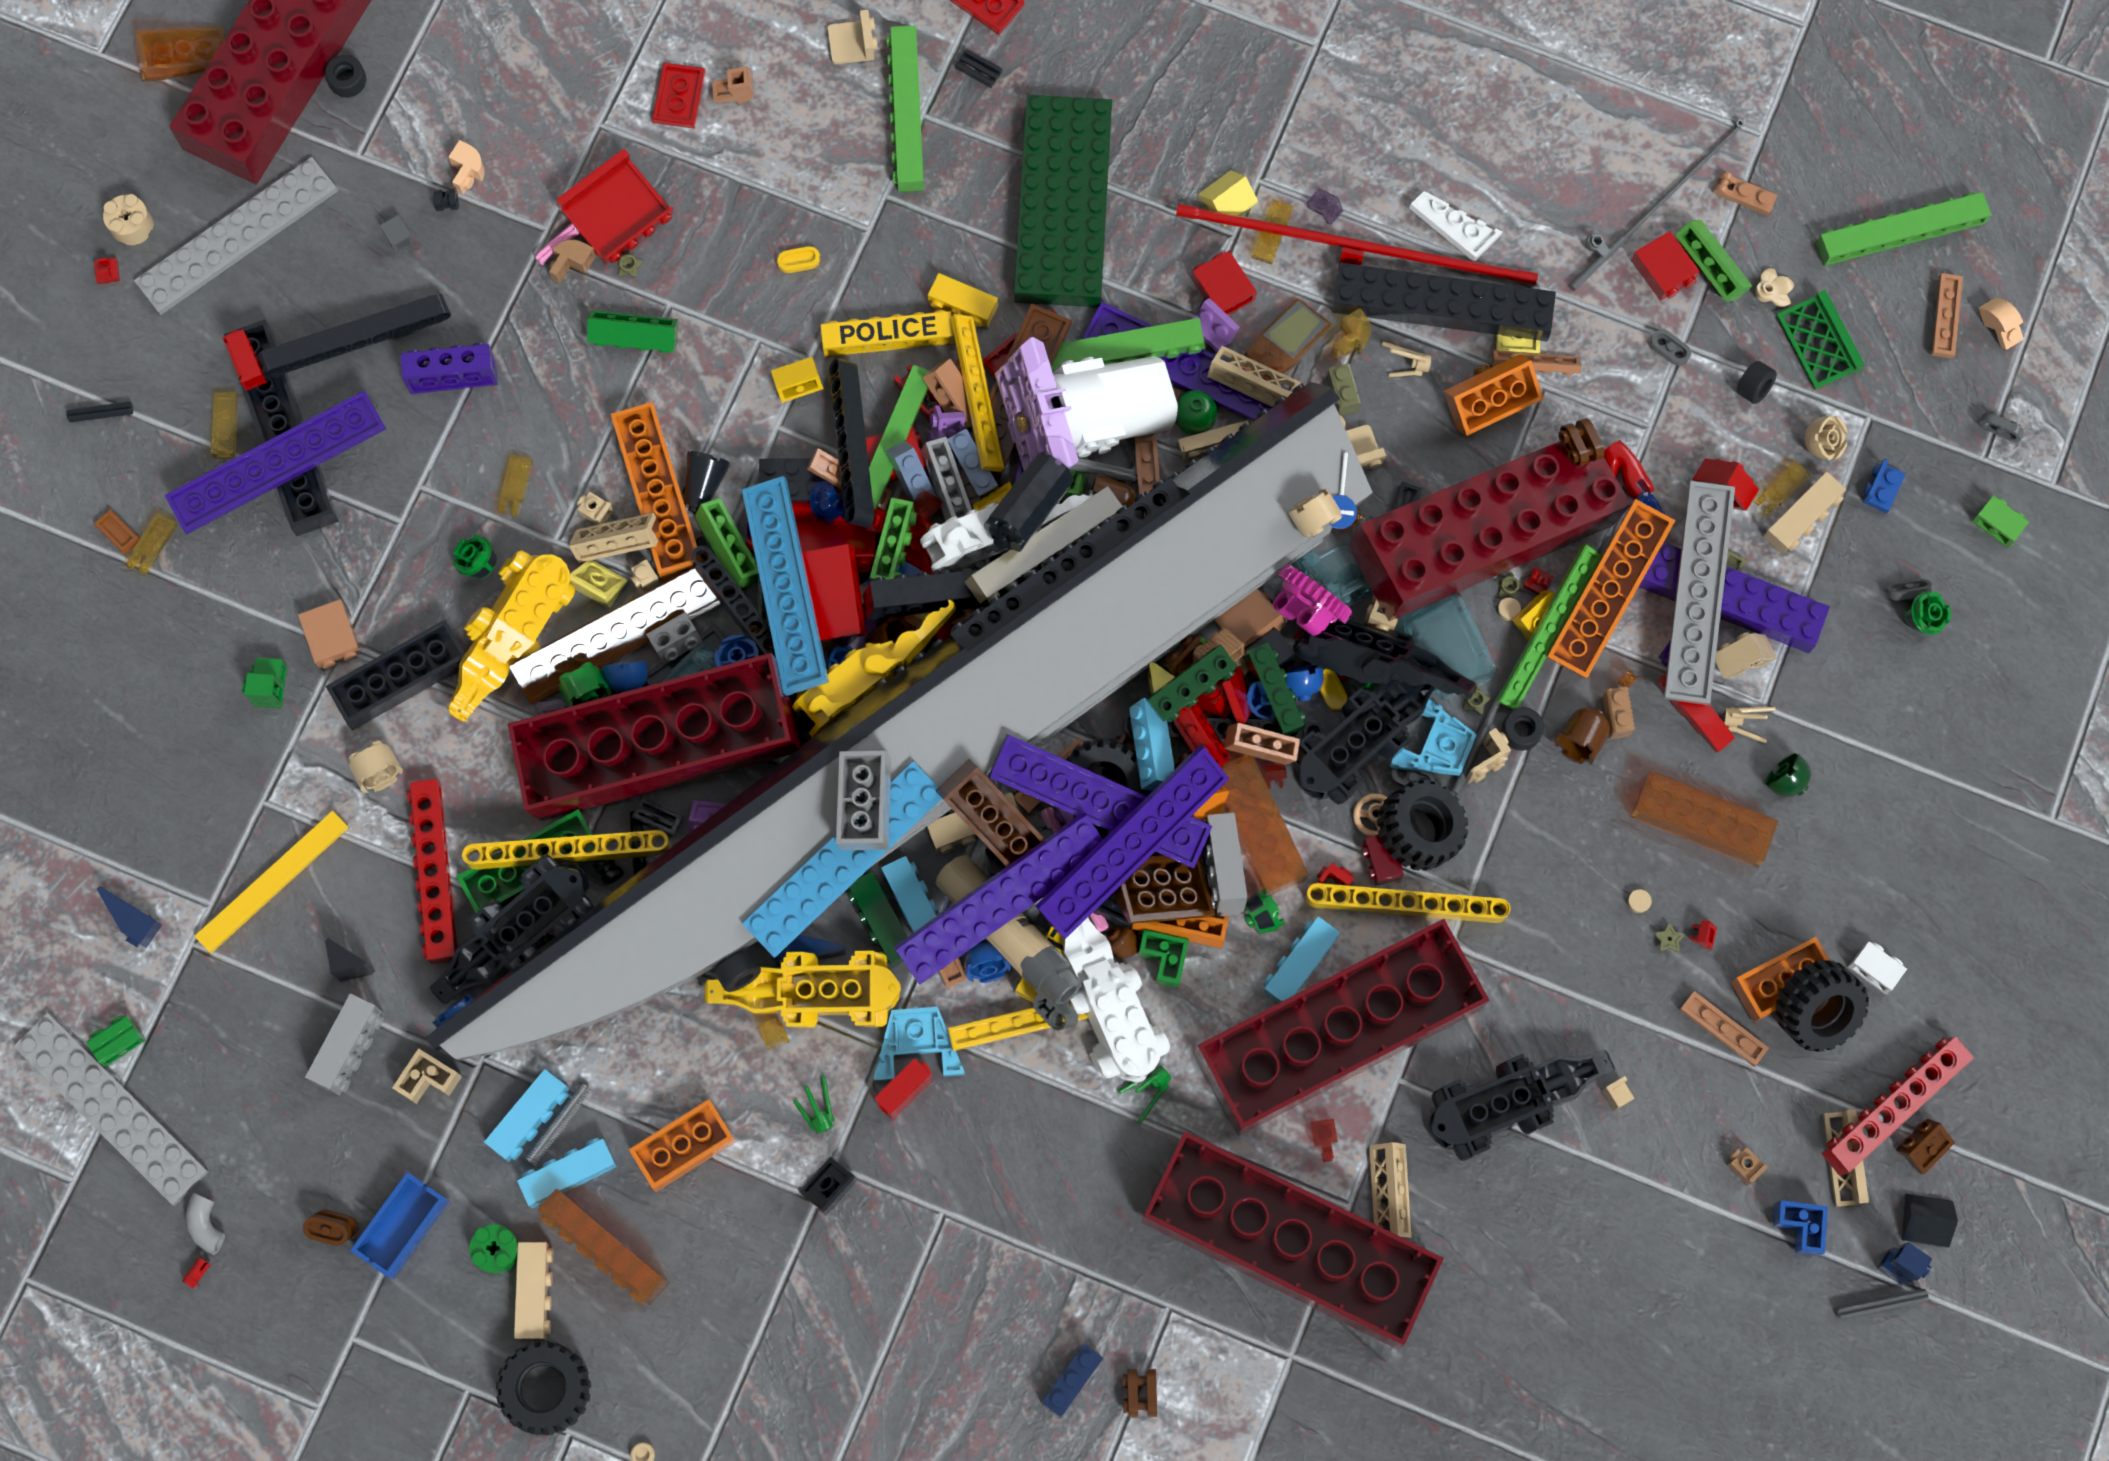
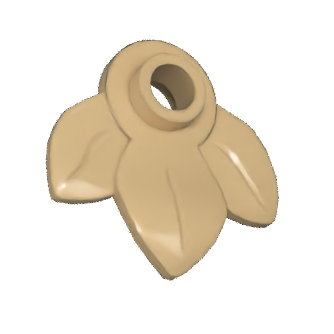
[1755,268,1794,307]

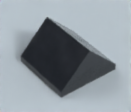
[1241,627,1296,682]
[325,938,375,982]
[799,1157,857,1216]
[1902,1194,1958,1248]

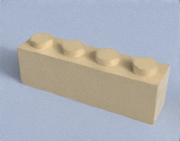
[1763,472,1846,555]
[927,792,1019,854]
[514,1242,554,1340]

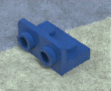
[1863,459,1906,513]

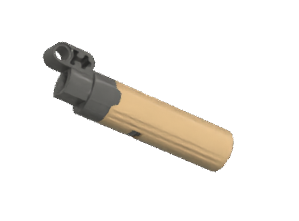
[935,855,1082,1031]

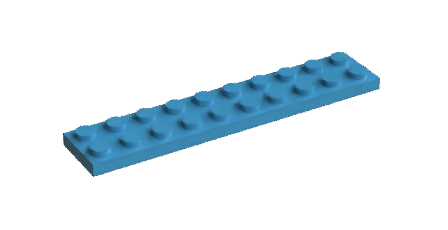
[742,476,829,696]
[742,761,942,958]

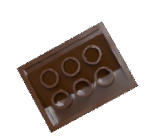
[1112,855,1215,924]

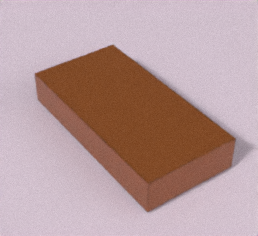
[93,509,141,555]

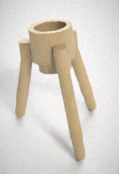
[1381,341,1431,377]
[1723,707,1776,743]

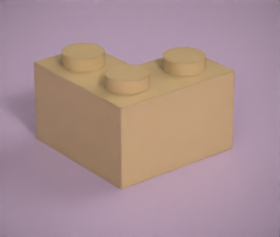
[1715,632,1777,679]
[392,1048,462,1104]

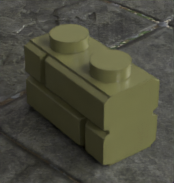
[1326,363,1361,416]

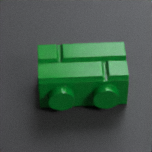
[86,1015,146,1067]

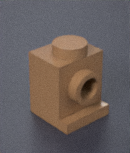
[1727,1147,1768,1186]

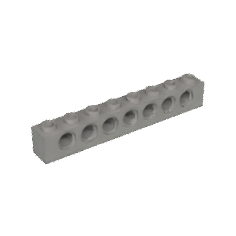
[921,437,990,611]

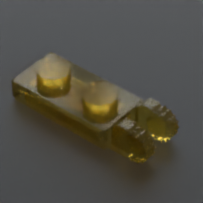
[498,455,533,516]
[1754,460,1811,515]
[127,513,178,576]

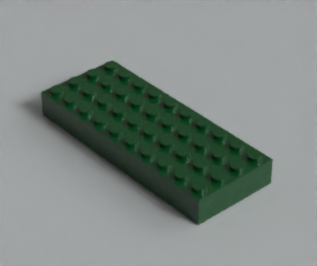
[1014,95,1112,307]

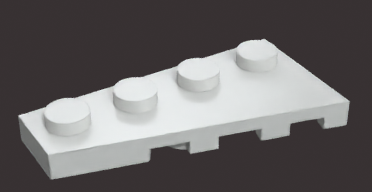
[1409,191,1502,262]

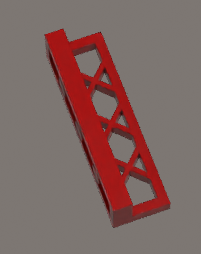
[1173,703,1232,767]

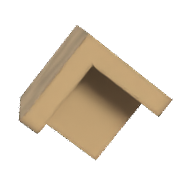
[1601,1076,1635,1111]

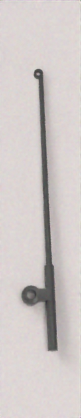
[1569,119,1744,291]

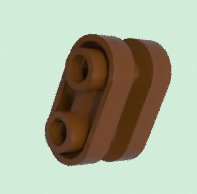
[1558,418,1604,467]
[303,1209,358,1246]
[1122,1368,1157,1418]

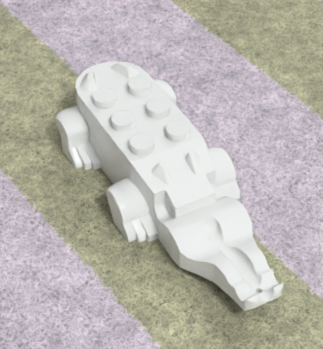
[920,490,1094,574]
[1063,918,1170,1083]

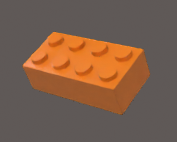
[1444,354,1544,436]
[1731,937,1829,1023]
[629,1099,736,1192]

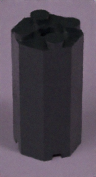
[984,454,1074,552]

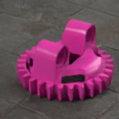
[1273,564,1352,636]

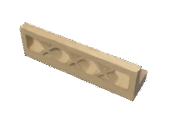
[1207,346,1301,407]
[1178,420,1252,462]
[569,513,658,563]
[1823,1109,1869,1207]
[1369,1142,1412,1239]

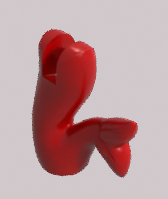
[1604,440,1655,500]

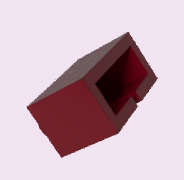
[1361,834,1404,886]

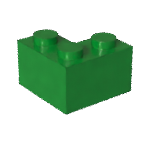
[242,658,287,709]
[1138,930,1189,989]

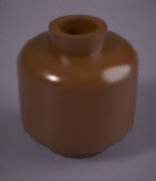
[1106,925,1140,958]

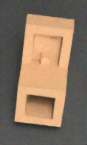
[449,140,485,195]
[1979,297,2024,350]

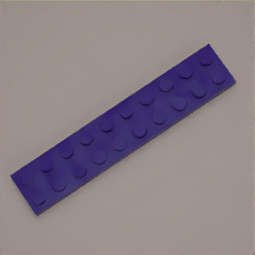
[1082,302,1290,422]
[164,390,386,535]
[988,734,1212,868]
[1035,745,1230,939]
[894,812,1103,985]

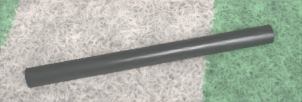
[1451,693,1501,795]

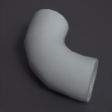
[186,1193,225,1255]

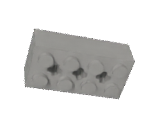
[836,750,891,850]
[1203,812,1248,917]
[305,993,384,1096]

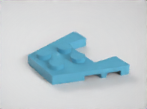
[1390,699,1477,776]
[874,1007,964,1082]

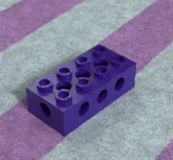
[401,343,498,394]

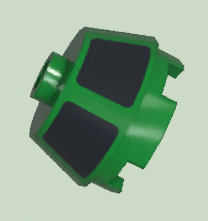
[452,534,497,579]
[1905,591,1951,635]
[1243,889,1285,934]

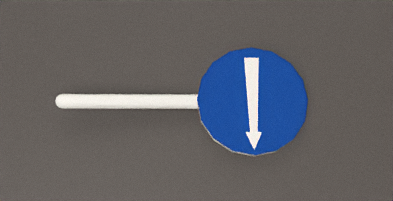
[1329,452,1357,529]

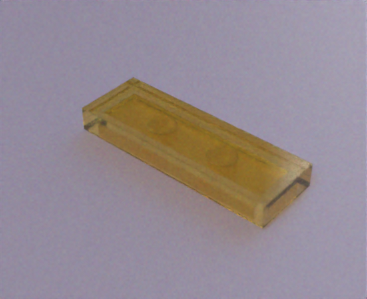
[1252,200,1294,265]
[211,392,238,457]

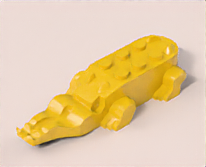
[446,550,575,721]
[792,600,956,738]
[705,951,901,1028]

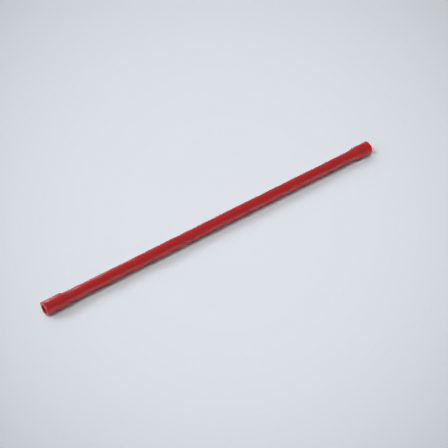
[1176,203,1538,286]

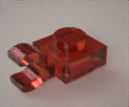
[1310,1118,1338,1162]

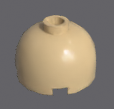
[1805,416,1848,460]

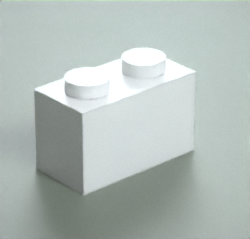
[1848,942,1907,995]

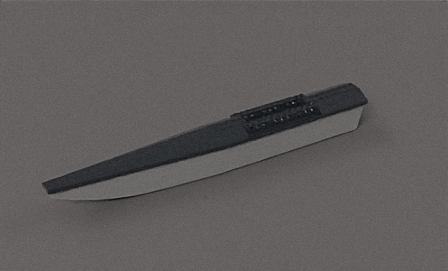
[425,382,1373,1060]

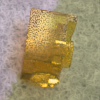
[758,1018,790,1051]

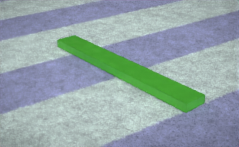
[869,365,930,510]
[1496,544,1603,710]

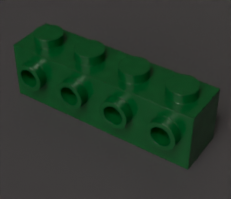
[1244,642,1305,736]
[1146,644,1238,722]
[846,871,907,968]

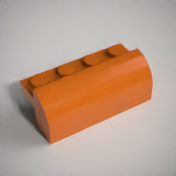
[1132,909,1229,949]

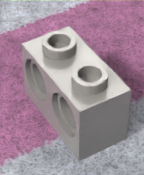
[646,612,703,664]

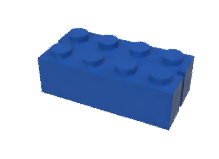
[350,1172,450,1280]

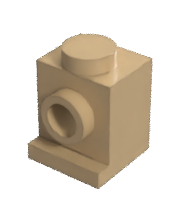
[577,492,614,525]
[630,559,660,595]

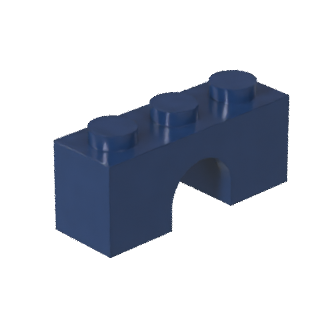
[1877,1242,1932,1285]
[1042,1344,1103,1418]

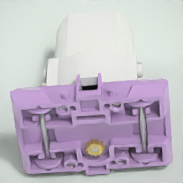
[995,337,1178,471]

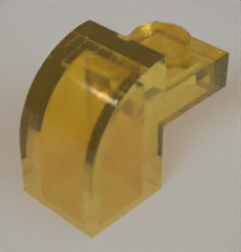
[1331,308,1371,358]

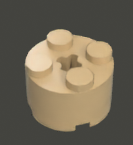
[103,194,154,246]
[1288,488,1342,538]
[349,741,403,793]

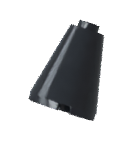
[685,451,730,513]

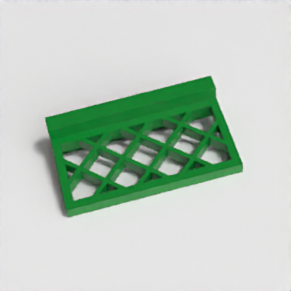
[1776,290,1865,390]

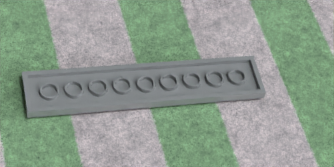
[134,157,338,315]
[1664,481,1735,705]
[13,1013,209,1206]

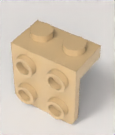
[828,10,878,64]
[1346,425,1386,471]
[1363,595,1398,635]
[1466,728,1511,783]

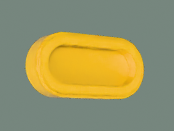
[777,246,820,273]
[1319,668,1348,712]

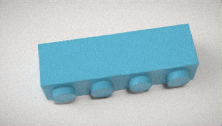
[1129,698,1175,792]
[881,856,938,933]
[1263,916,1341,1004]
[484,1069,569,1162]
[517,1138,617,1208]

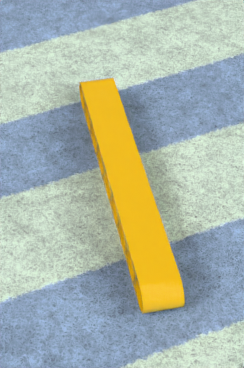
[462,830,671,869]
[1305,883,1511,923]

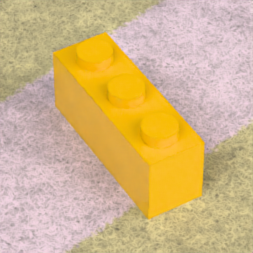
[928,273,998,328]

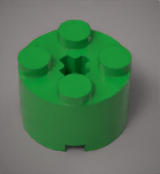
[559,662,611,707]
[469,1224,519,1275]

